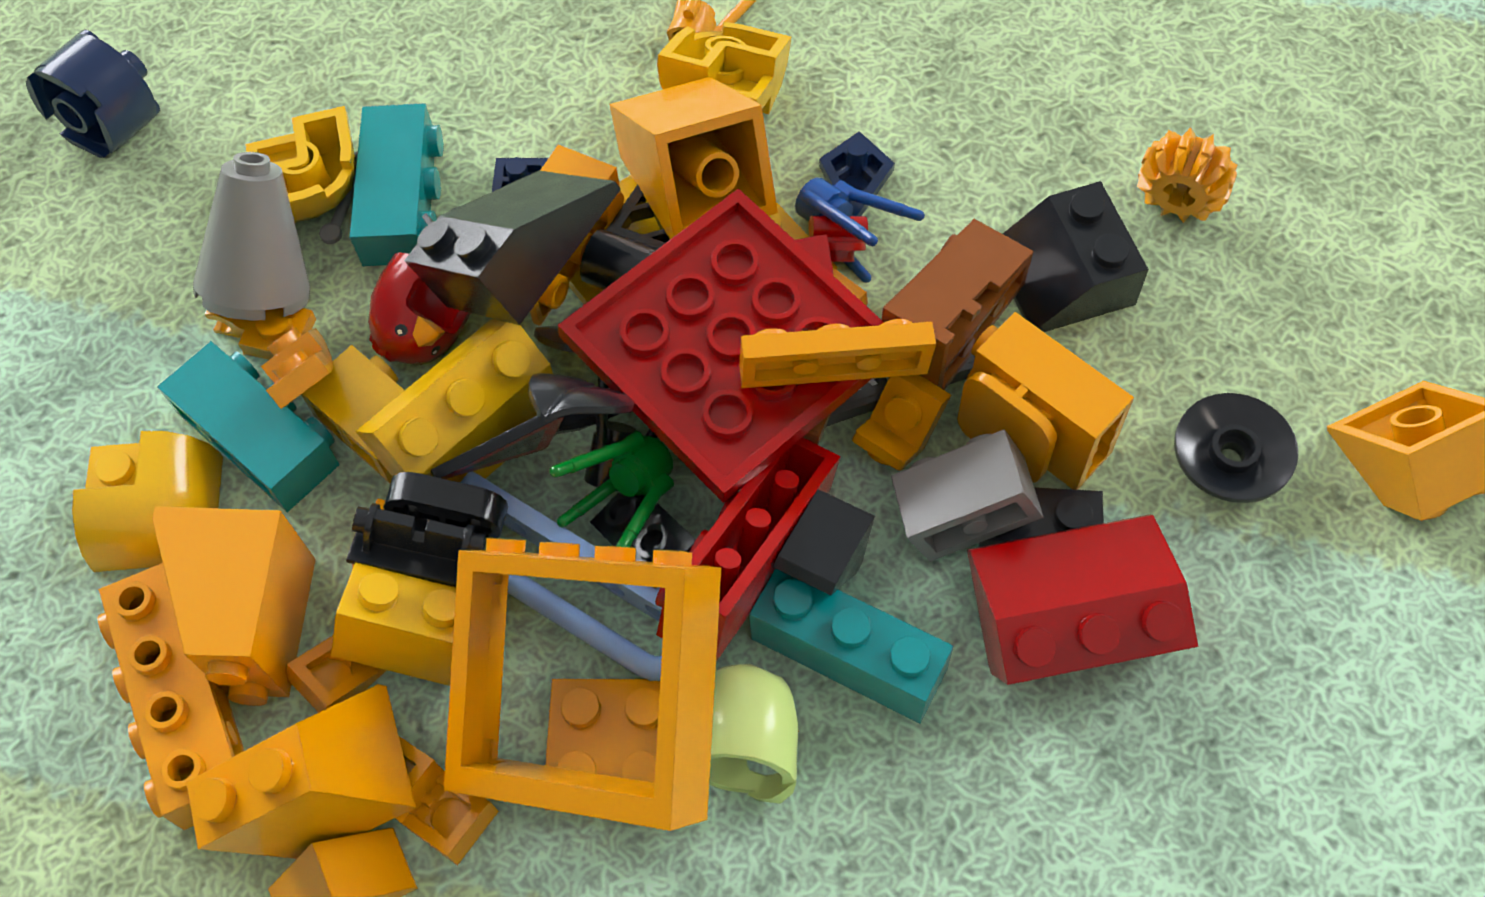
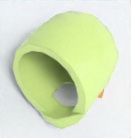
[709,664,799,804]

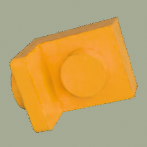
[852,375,952,471]

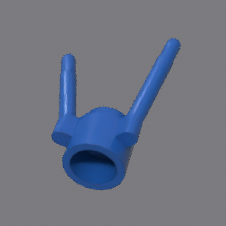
[795,177,925,283]

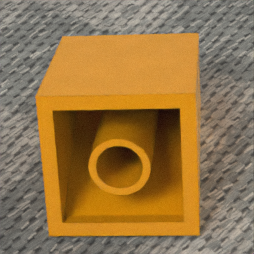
[609,77,778,239]
[152,507,316,706]
[186,684,416,859]

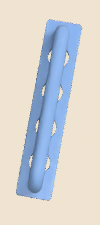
[460,471,662,681]

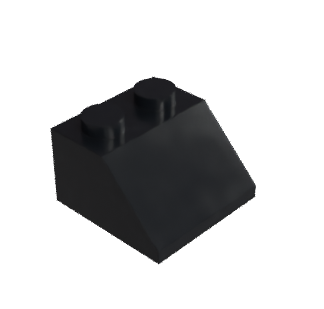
[1003,181,1149,332]

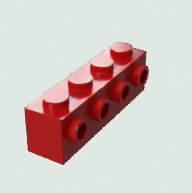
[655,437,841,662]

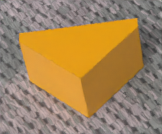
[268,827,418,897]

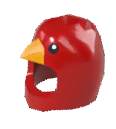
[368,252,471,365]

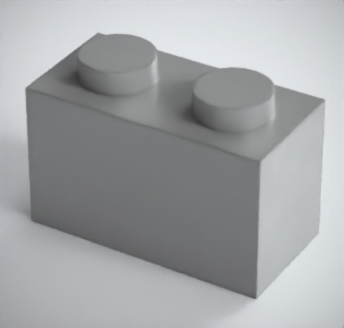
[891,429,1044,562]

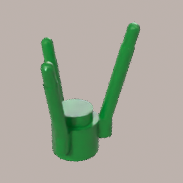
[549,431,674,547]

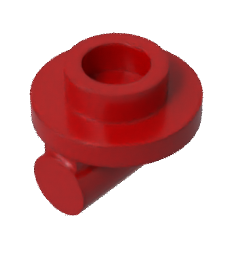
[809,216,868,262]

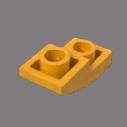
[261,327,333,409]

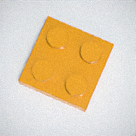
[545,679,660,810]

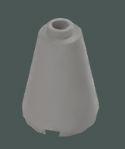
[193,152,310,321]

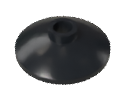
[1174,393,1298,503]

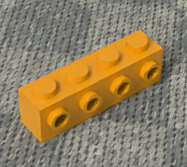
[97,563,244,830]

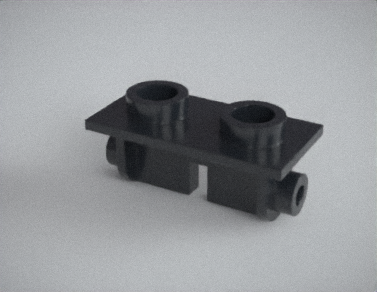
[590,492,696,589]
[346,503,488,587]

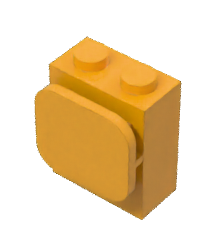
[957,312,1134,490]

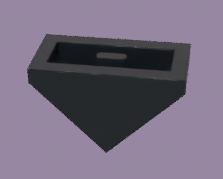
[773,489,875,595]

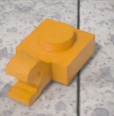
[205,308,316,360]

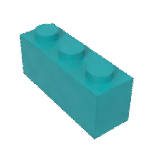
[349,103,444,267]
[157,341,340,513]
[749,569,954,724]

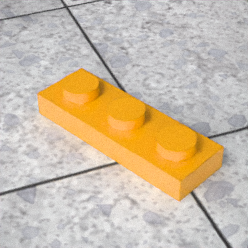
[739,319,936,388]

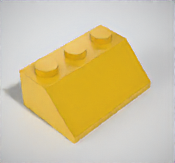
[355,319,553,482]

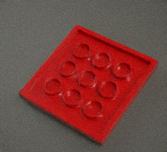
[557,188,884,503]

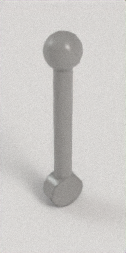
[319,151,358,244]

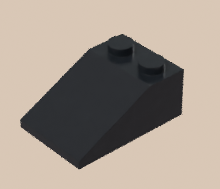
[404,171,621,325]

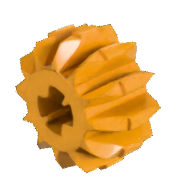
[1137,127,1237,223]

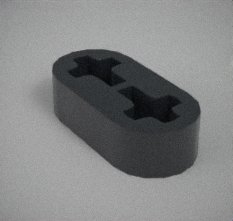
[383,472,508,539]

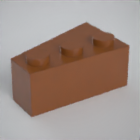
[882,218,1034,390]

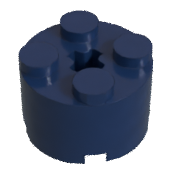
[26,29,160,158]

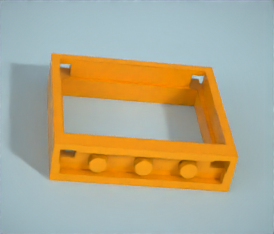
[444,538,721,831]

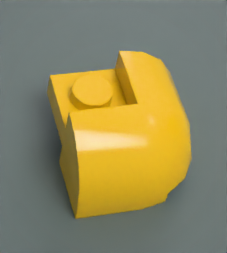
[657,22,792,114]
[245,106,356,223]
[72,431,223,572]

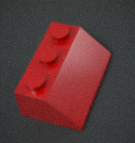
[967,514,1199,685]

